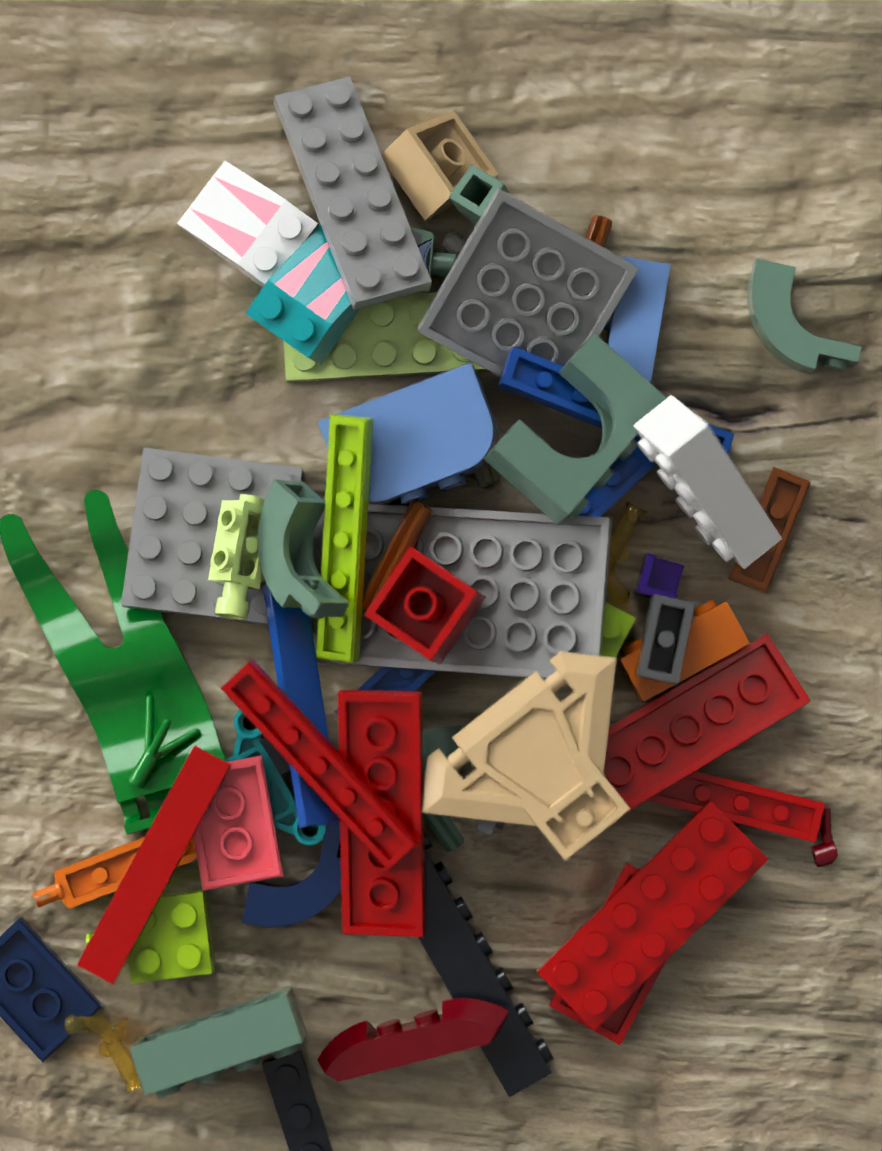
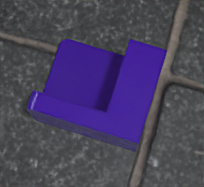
[634,553,684,599]

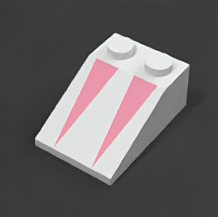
[177,161,319,288]

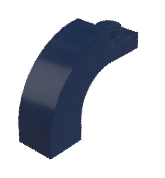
[242,823,341,927]

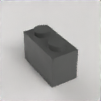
[634,594,695,684]

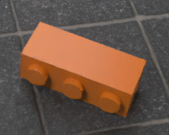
[618,598,750,702]

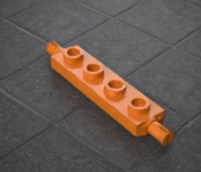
[33,837,197,909]

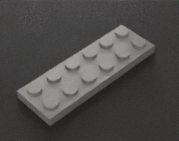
[274,76,432,310]

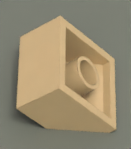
[381,110,499,221]

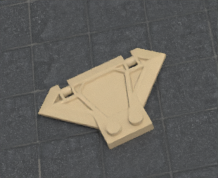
[422,651,630,860]

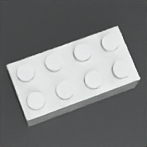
[633,395,782,569]

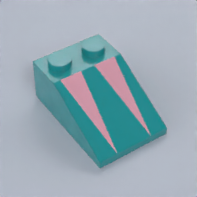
[245,224,360,365]

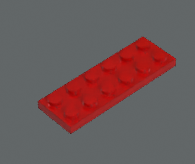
[603,633,811,816]
[337,690,426,937]
[537,800,769,1031]

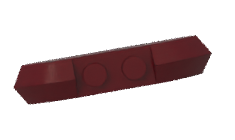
[317,998,509,1082]

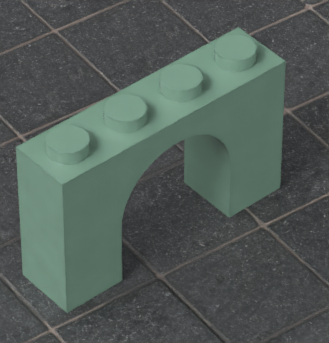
[483,333,667,524]

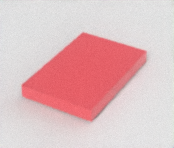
[193,755,284,891]

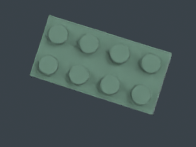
[129,986,307,1098]

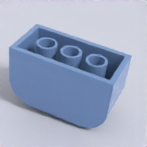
[317,363,498,506]

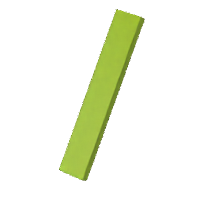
[316,414,373,663]

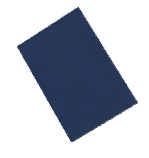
[0,917,104,1063]

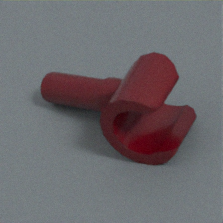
[811,808,838,867]

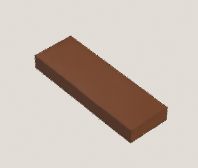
[728,467,811,594]

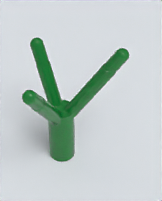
[128,695,200,788]

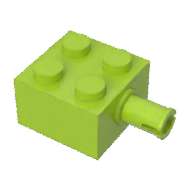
[86,889,216,984]

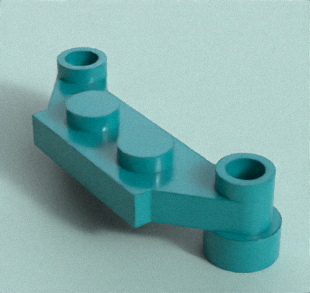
[226,710,326,845]

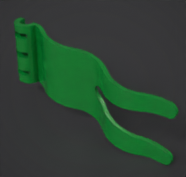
[0,490,227,835]

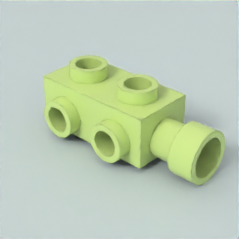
[208,494,265,620]

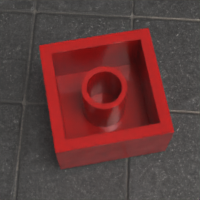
[364,546,486,665]

